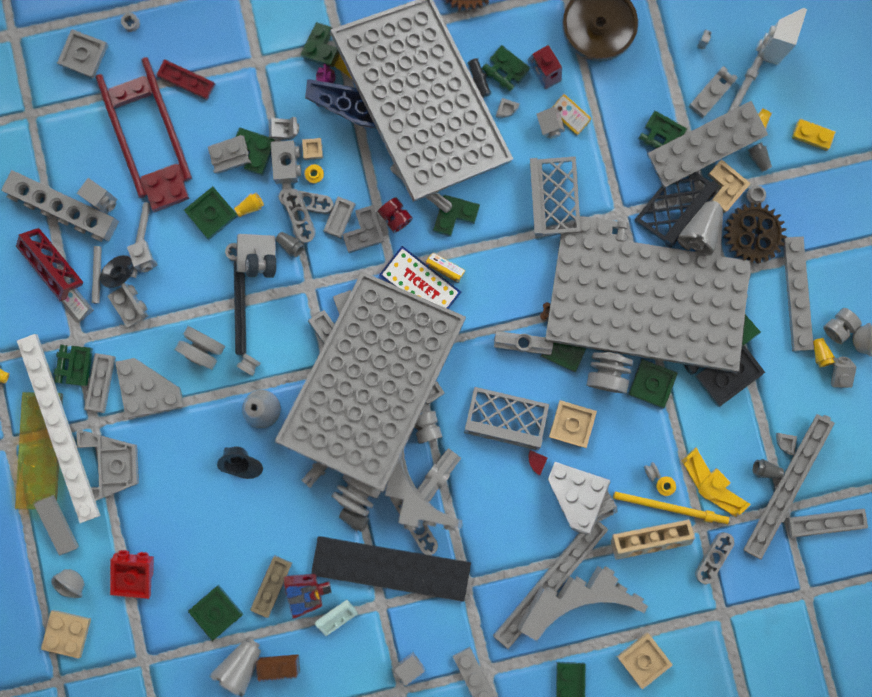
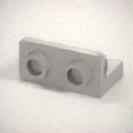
[108,283,148,328]

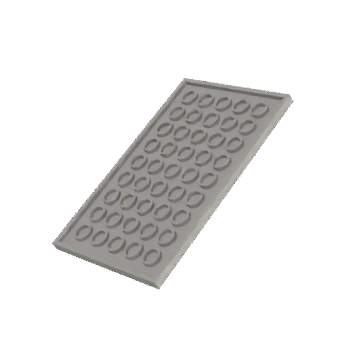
[330,0,513,202]
[545,233,751,373]
[275,272,466,492]

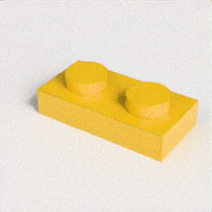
[792,119,835,151]

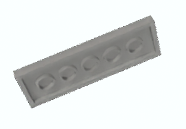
[647,101,768,188]

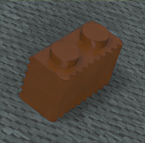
[256,654,300,682]

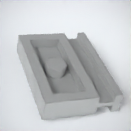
[208,135,251,174]

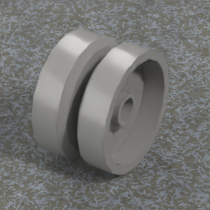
[174,326,226,370]

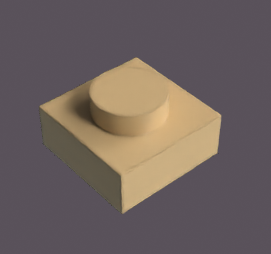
[302,138,323,160]

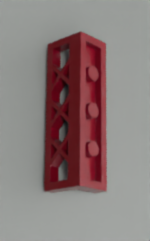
[16,228,83,301]

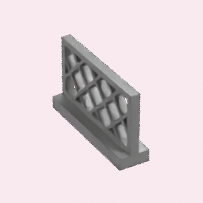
[530,156,581,237]
[464,387,549,451]

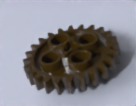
[723,202,787,264]

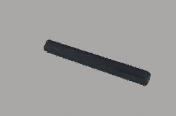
[234,261,246,355]

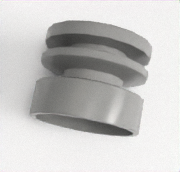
[586,352,633,394]
[332,475,381,516]

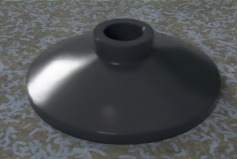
[100,255,134,288]

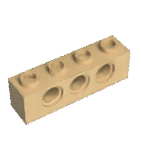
[611,520,695,560]

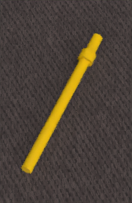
[613,491,729,525]

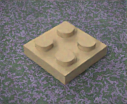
[549,400,597,448]
[41,610,91,658]
[617,632,673,689]

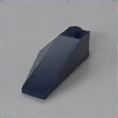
[305,79,377,129]

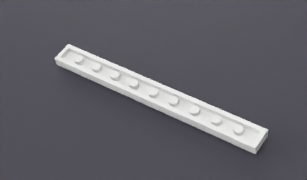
[17,334,101,523]

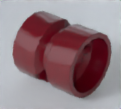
[378,197,413,233]

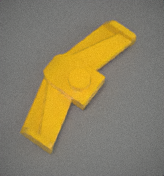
[681,447,751,517]

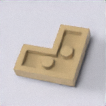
[708,159,751,213]

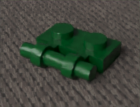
[482,45,530,92]
[638,110,687,149]
[53,344,93,386]

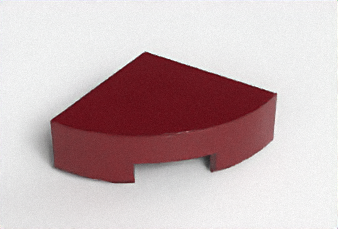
[528,450,548,475]

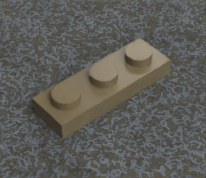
[250,555,292,618]

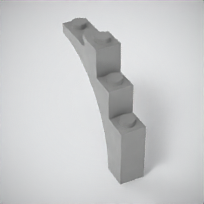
[385,450,463,531]
[517,566,648,641]

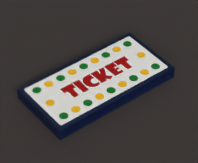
[379,246,462,309]

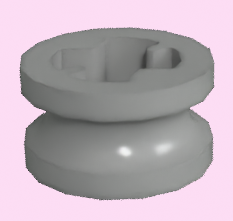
[121,13,140,32]
[225,243,237,261]
[644,462,661,482]

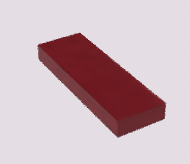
[156,59,216,101]

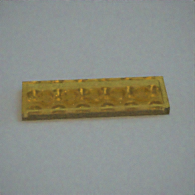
[15,392,63,509]

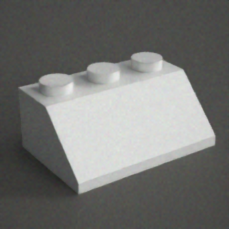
[756,8,807,65]

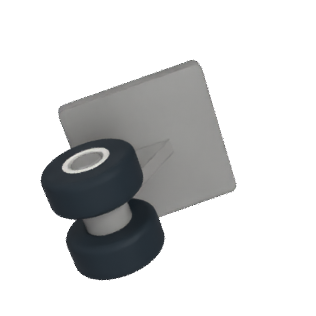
[237,234,276,278]

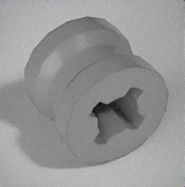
[237,353,261,376]

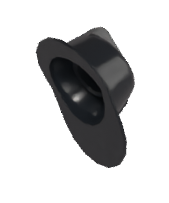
[217,446,263,479]

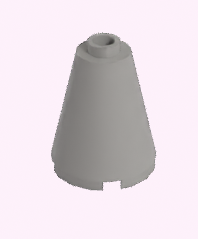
[678,201,723,256]
[242,390,281,428]
[210,639,261,697]

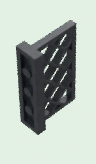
[635,172,719,248]

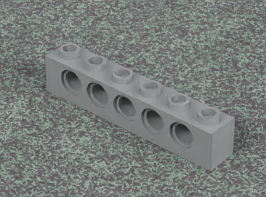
[1,170,119,242]

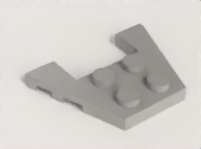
[77,430,139,501]

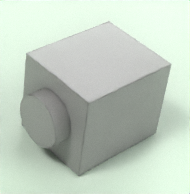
[537,107,565,139]
[393,652,425,686]

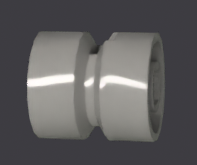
[823,308,862,344]
[414,411,442,444]

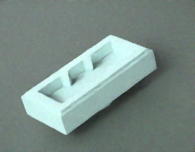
[315,600,358,636]

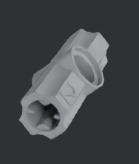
[494,331,553,355]
[417,448,461,502]

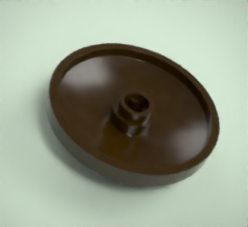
[562,0,638,61]

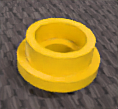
[305,164,324,184]
[656,476,676,496]

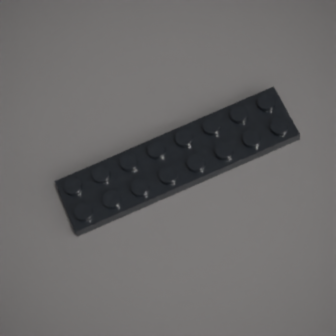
[311,536,471,602]

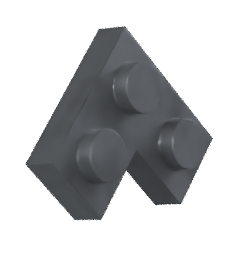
[343,205,385,253]

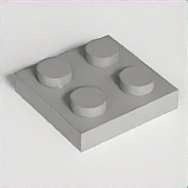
[57,29,108,79]

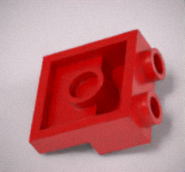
[110,550,154,599]

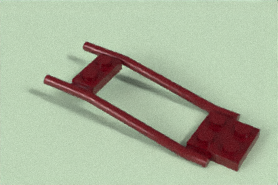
[95,57,192,212]

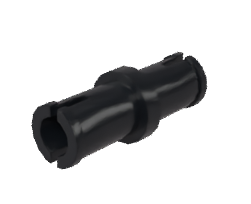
[467,58,492,98]

